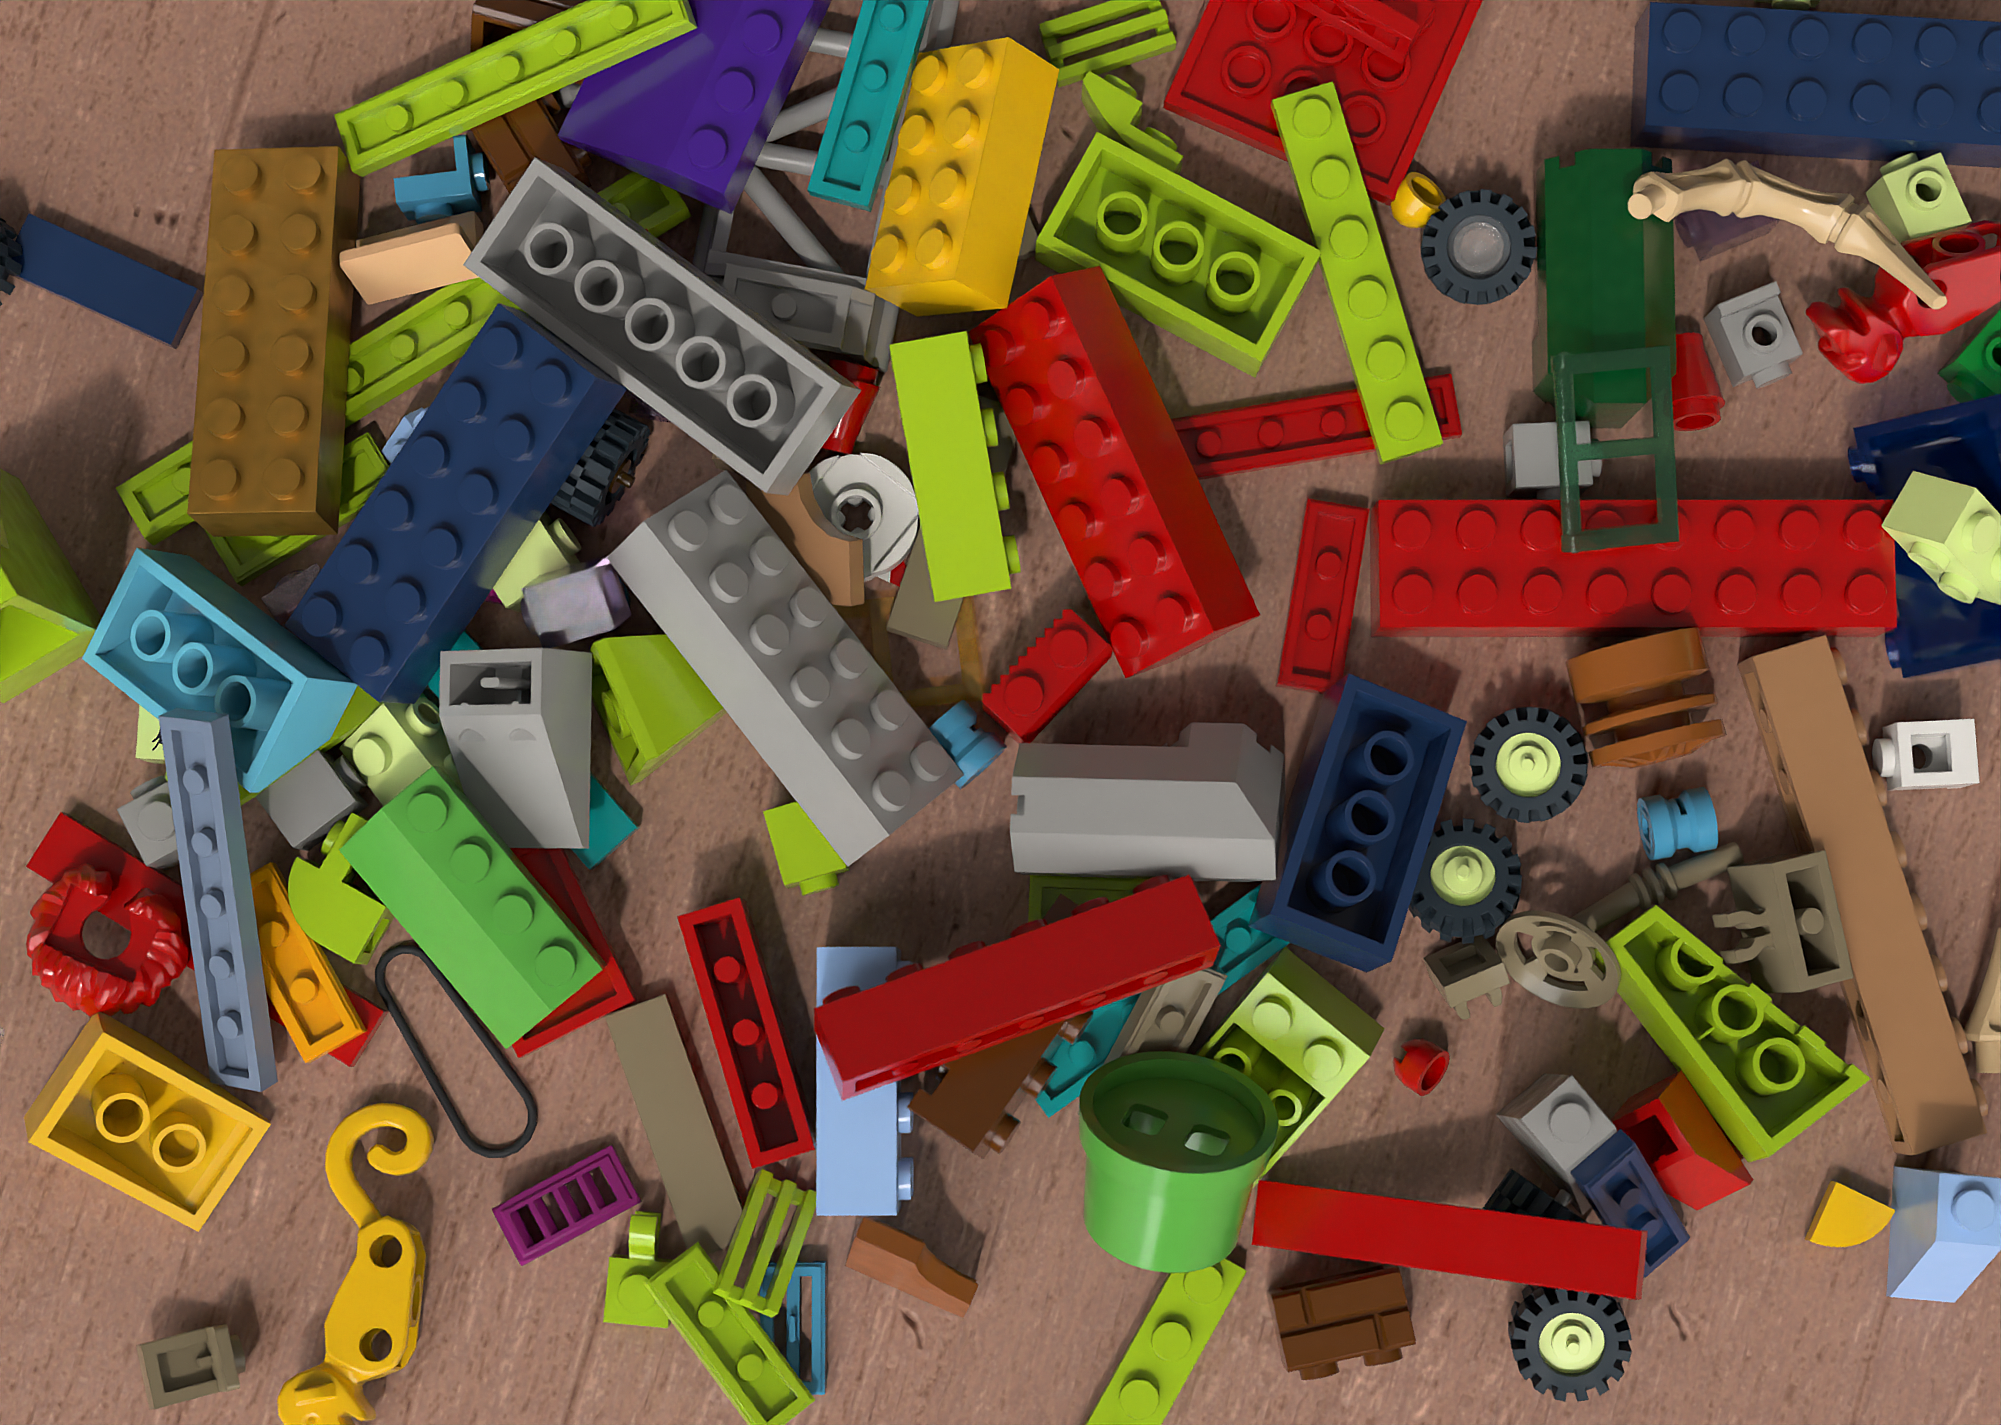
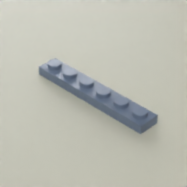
[158,708,278,1092]

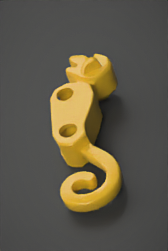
[277,1103,434,1425]

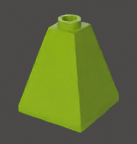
[589,634,727,786]

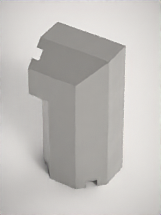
[1010,722,1286,882]

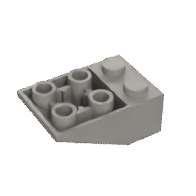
[439,648,592,848]

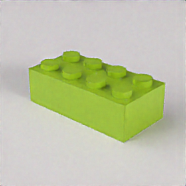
[1035,132,1322,378]

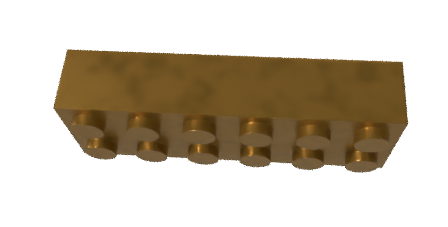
[187,146,360,537]

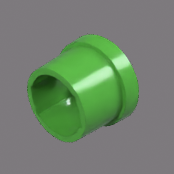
[1079,1051,1279,1273]

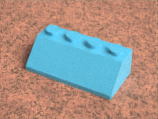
[82,548,358,793]

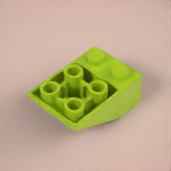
[1194,947,1385,1189]

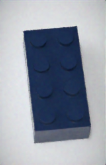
[1248,674,1467,973]

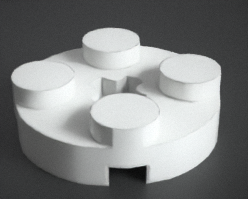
[809,453,919,582]

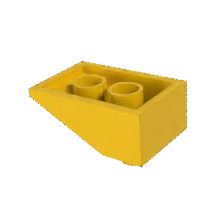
[24,1012,271,1232]

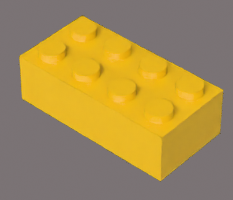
[865,37,1059,317]

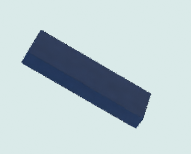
[9,213,203,349]
[1570,1129,1690,1278]

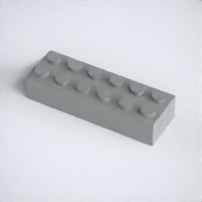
[463,157,861,496]
[607,470,964,866]

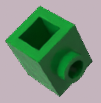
[1937,307,2001,414]

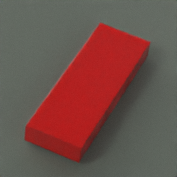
[1276,498,1370,695]

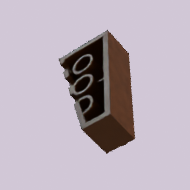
[906,894,1094,1159]

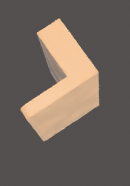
[339,211,484,305]

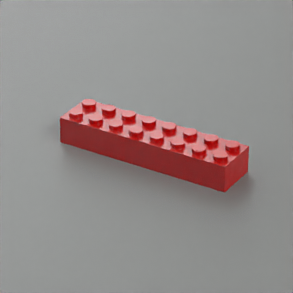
[1369,500,1897,637]

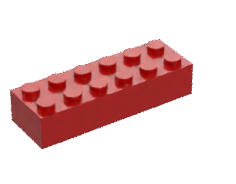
[968,266,1261,678]

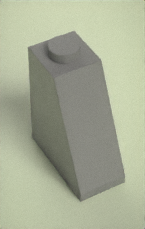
[1496,1073,1617,1215]

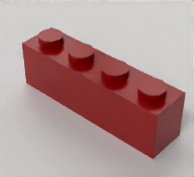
[677,897,816,1169]

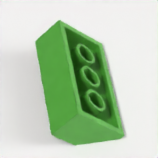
[339,766,607,1049]

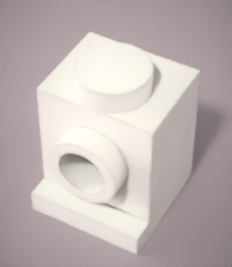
[1872,719,1979,791]

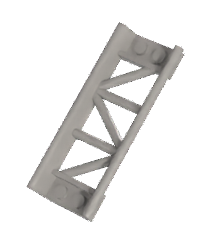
[692,0,960,372]

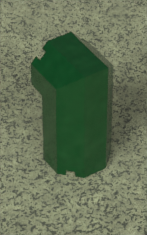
[1532,148,1677,429]

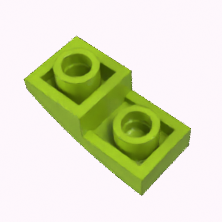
[1081,71,1184,175]

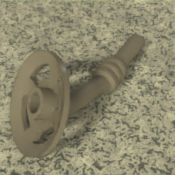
[1496,841,1744,1009]

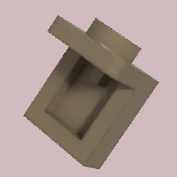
[136,1324,246,1410]

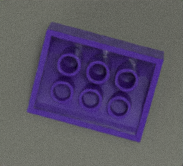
[557,0,832,215]

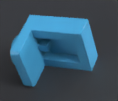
[394,134,490,224]

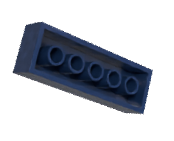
[1630,2,2001,168]
[284,303,627,704]

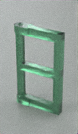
[1551,345,1679,553]

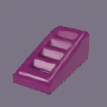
[492,1144,642,1266]

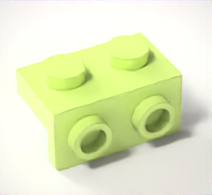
[339,693,464,806]

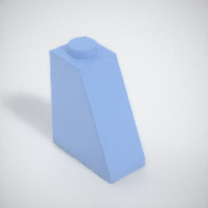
[1886,1166,2001,1303]

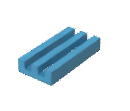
[760,1261,826,1395]

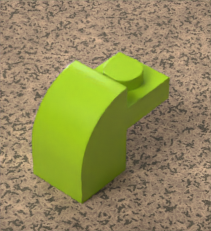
[288,813,395,965]

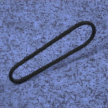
[375,945,537,1158]

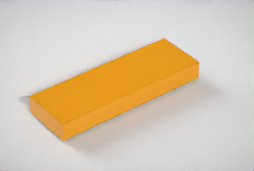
[250,862,367,1063]

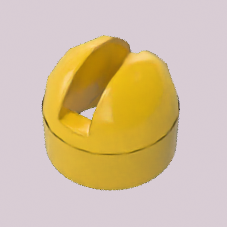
[1391,172,1446,229]

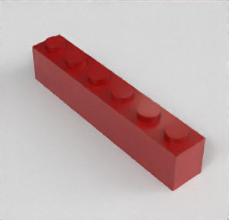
[814,874,1221,1101]

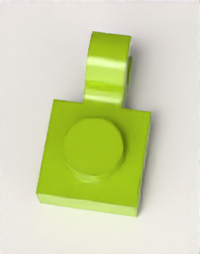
[603,1210,674,1328]

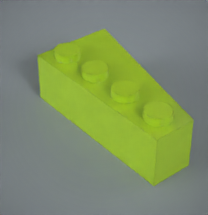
[889,331,1021,602]
[1594,905,1871,1162]

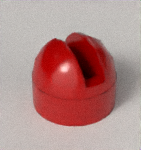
[1393,1038,1450,1096]

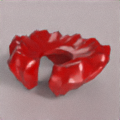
[26,863,189,1017]

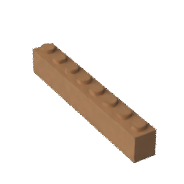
[1737,635,1988,1156]

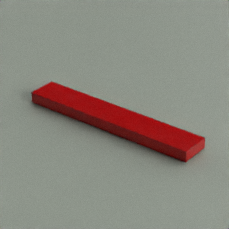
[1171,373,1462,480]
[26,812,388,1067]
[1252,1180,1648,1300]

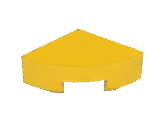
[1804,1181,1896,1247]

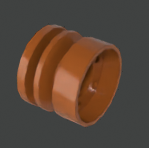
[1565,628,1727,769]

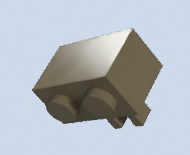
[1712,850,1854,993]

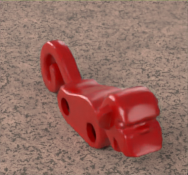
[1805,220,2001,384]

